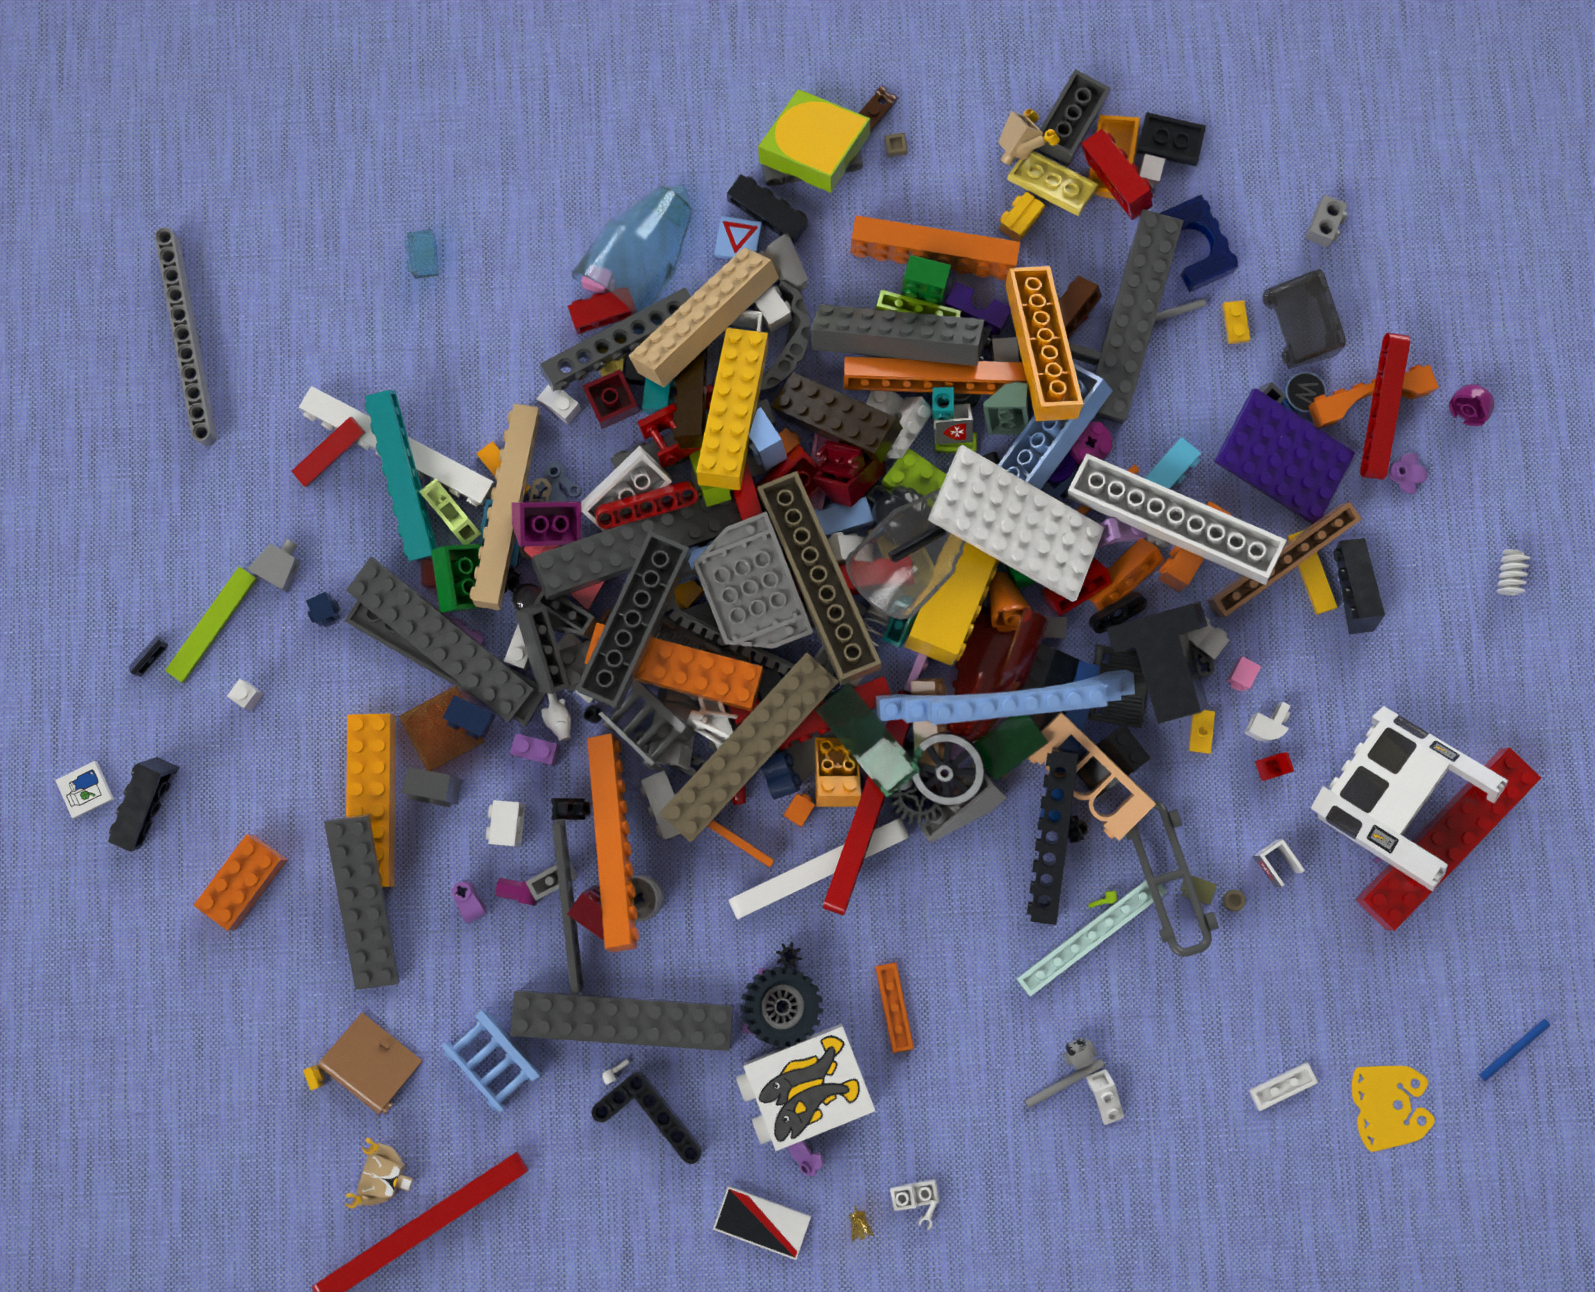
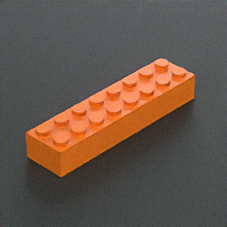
[850,215,1020,281]
[584,623,764,712]

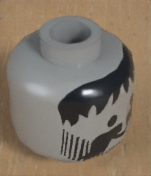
[1063,1037,1098,1070]

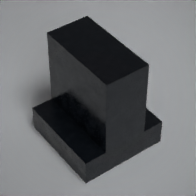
[1107,601,1209,724]

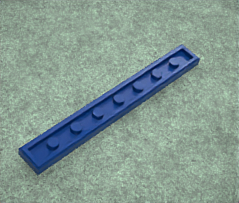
[1037,661,1100,826]

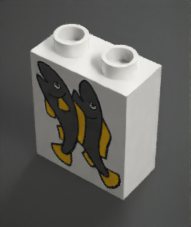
[736,1023,875,1151]

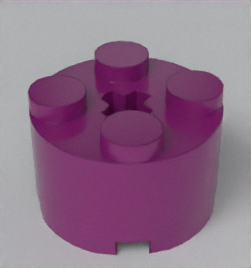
[1069,422,1112,465]

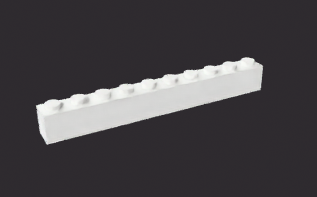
[299,386,496,507]

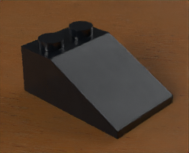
[1076,724,1151,798]

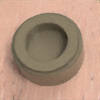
[1222,890,1246,911]

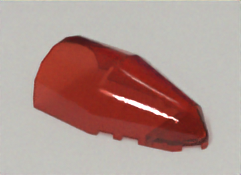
[947,604,1049,746]

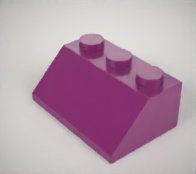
[511,501,581,546]

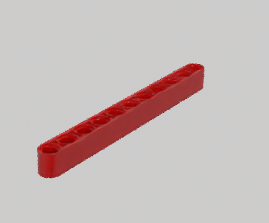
[823,690,911,916]
[311,1152,529,1292]

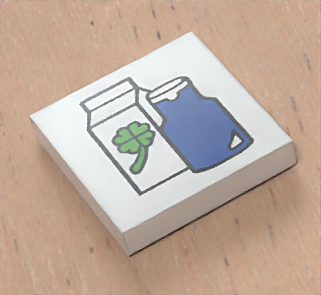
[55,761,114,819]

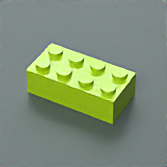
[881,448,950,533]

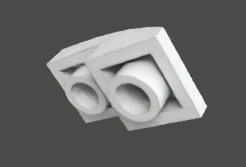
[890,1179,940,1211]

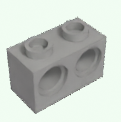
[1304,195,1348,247]

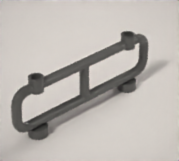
[1126,800,1219,957]

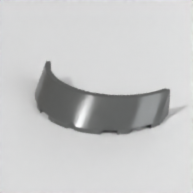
[712,280,810,392]

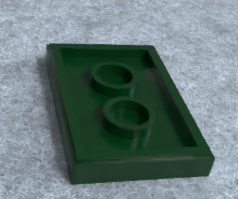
[974,715,1049,781]

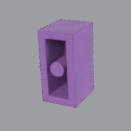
[510,733,560,766]

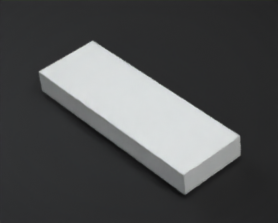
[1248,1062,1318,1111]

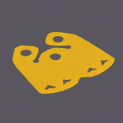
[1351,1066,1435,1152]

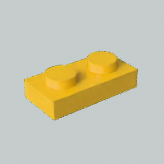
[1222,300,1251,344]

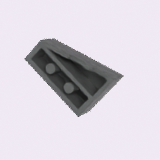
[534,590,603,639]

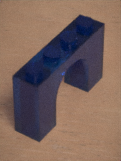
[1159,194,1238,293]

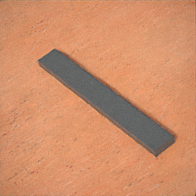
[552,819,583,995]

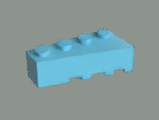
[1145,437,1201,489]

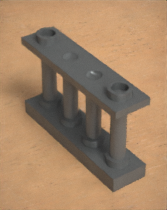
[599,680,695,772]

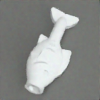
[541,692,571,742]

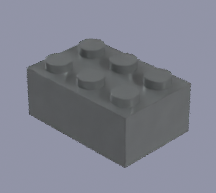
[402,767,463,807]

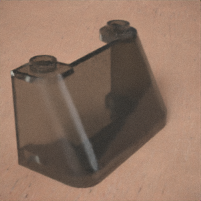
[1263,269,1346,369]

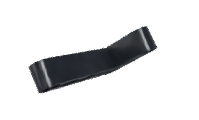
[591,1072,702,1164]

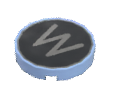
[1284,372,1326,414]

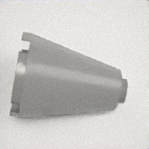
[758,233,808,292]

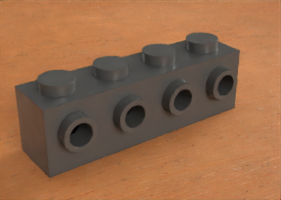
[515,604,569,694]

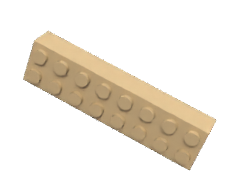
[629,247,779,387]

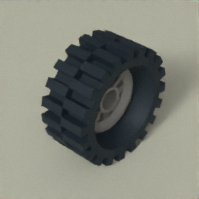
[741,967,823,1047]

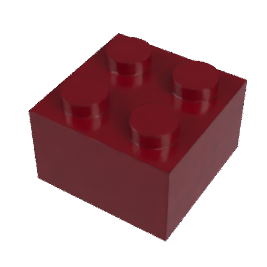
[583,369,640,429]

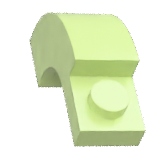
[419,478,481,545]

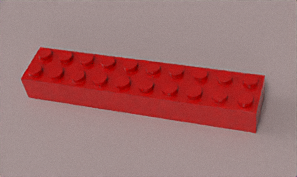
[1355,747,1541,931]

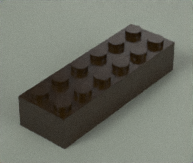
[771,372,903,464]

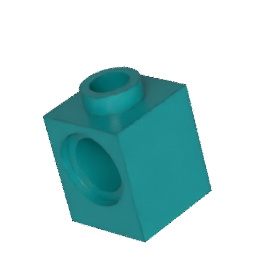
[932,387,954,420]

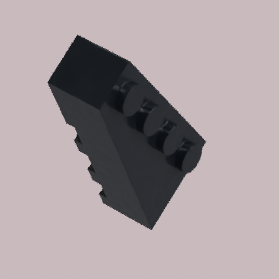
[1333,538,1385,634]

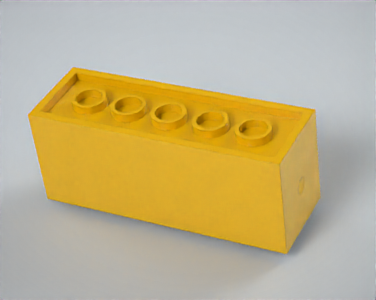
[904,533,999,666]

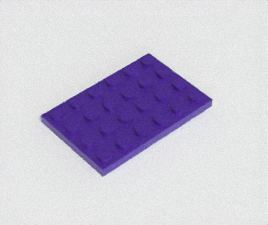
[1214,388,1355,524]

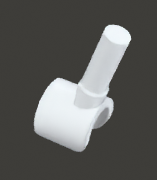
[602,1059,630,1084]
[918,1200,938,1230]

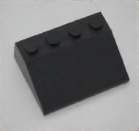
[1008,642,1084,731]

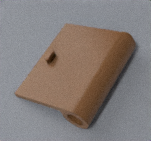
[318,1013,422,1115]

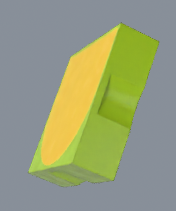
[758,89,870,193]

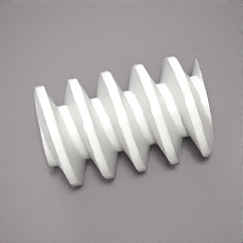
[1497,549,1530,596]

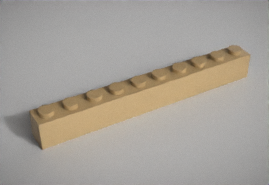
[470,404,541,610]

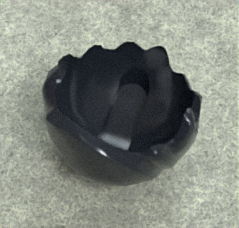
[872,485,931,545]

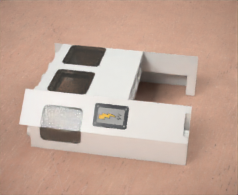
[1311,706,1508,891]

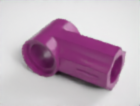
[495,878,538,906]

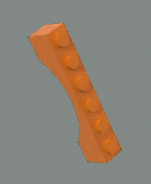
[1308,364,1439,429]

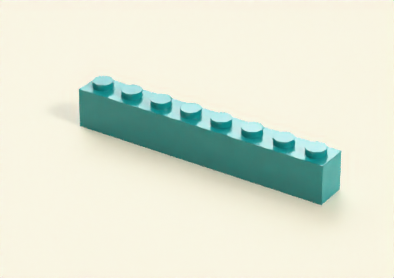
[365,390,437,561]

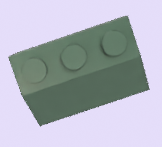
[983,382,1031,435]

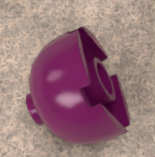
[1449,384,1494,426]

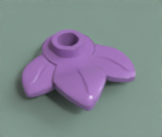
[1388,453,1428,494]
[788,1140,823,1177]

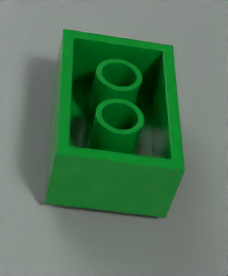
[901,255,951,305]
[431,544,482,613]

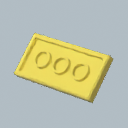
[1007,151,1099,216]

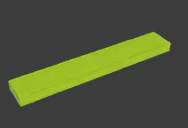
[165,567,258,683]

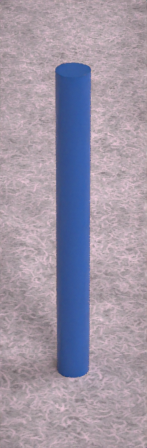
[1479,1019,1551,1081]

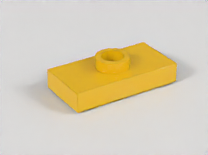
[1188,710,1215,754]

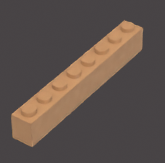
[1206,502,1362,618]

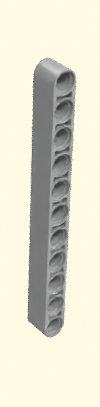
[155,227,217,446]

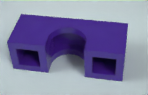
[945,281,1011,335]

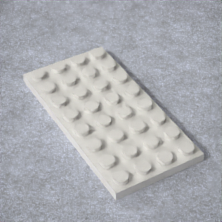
[928,445,1105,602]

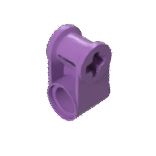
[452,881,487,924]

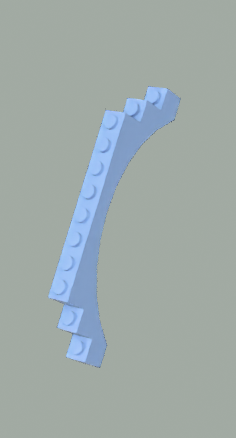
[875,670,1135,725]

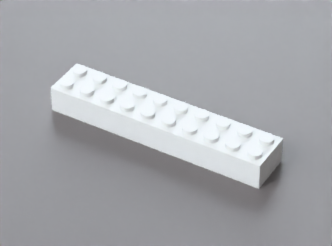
[1068,454,1287,585]

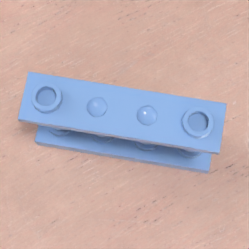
[442,1009,542,1112]

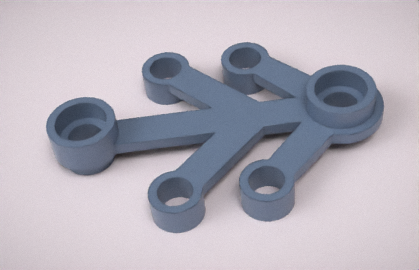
[528,462,582,515]

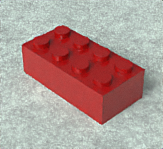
[1082,128,1153,221]

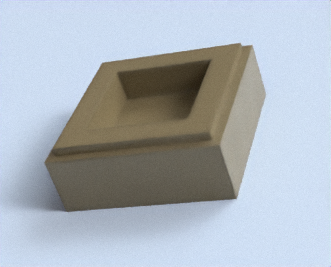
[884,133,908,157]

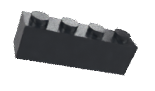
[727,174,808,245]

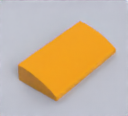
[1089,115,1141,199]

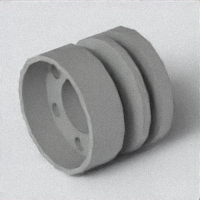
[631,875,664,922]

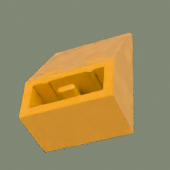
[815,738,861,807]

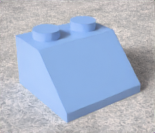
[749,407,787,470]

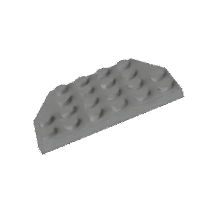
[693,512,813,648]

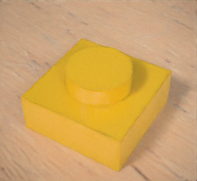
[303,1065,325,1091]

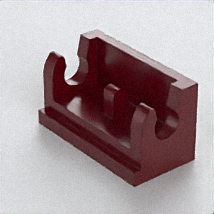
[816,440,865,479]

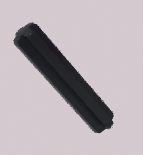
[888,525,946,563]

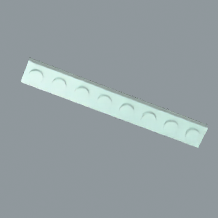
[1016,876,1167,997]

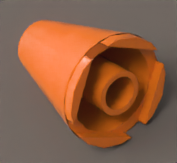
[989,571,1033,632]

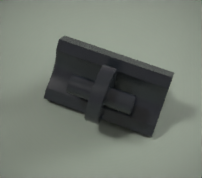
[551,798,590,820]

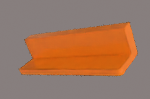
[1088,539,1165,611]

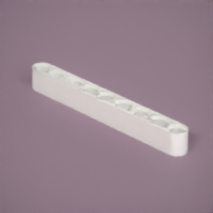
[728,818,910,919]

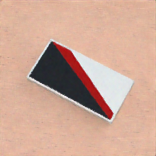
[713,1185,811,1260]

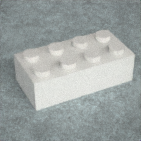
[581,446,672,531]

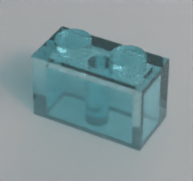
[404,229,439,279]

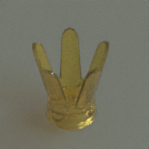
[848,1205,874,1242]

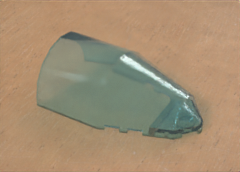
[572,185,693,314]

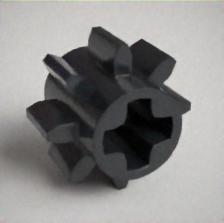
[504,567,520,593]
[1068,815,1088,843]
[776,942,802,968]

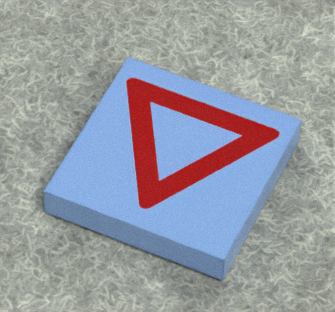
[714,216,762,260]

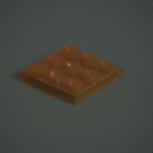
[399,686,486,771]

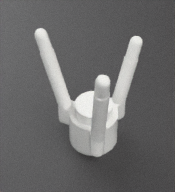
[687,708,738,746]

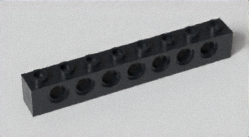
[1027,748,1079,925]

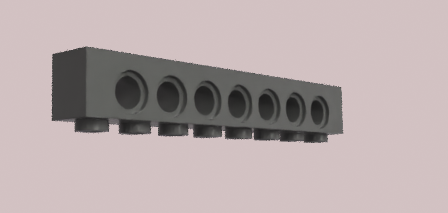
[540,288,691,392]

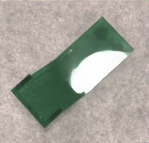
[815,683,921,798]

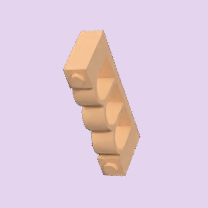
[1028,712,1156,841]

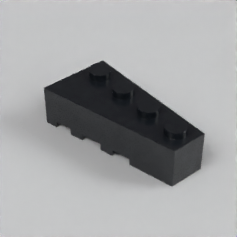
[108,757,179,852]

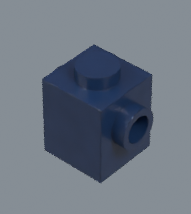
[306,592,340,627]

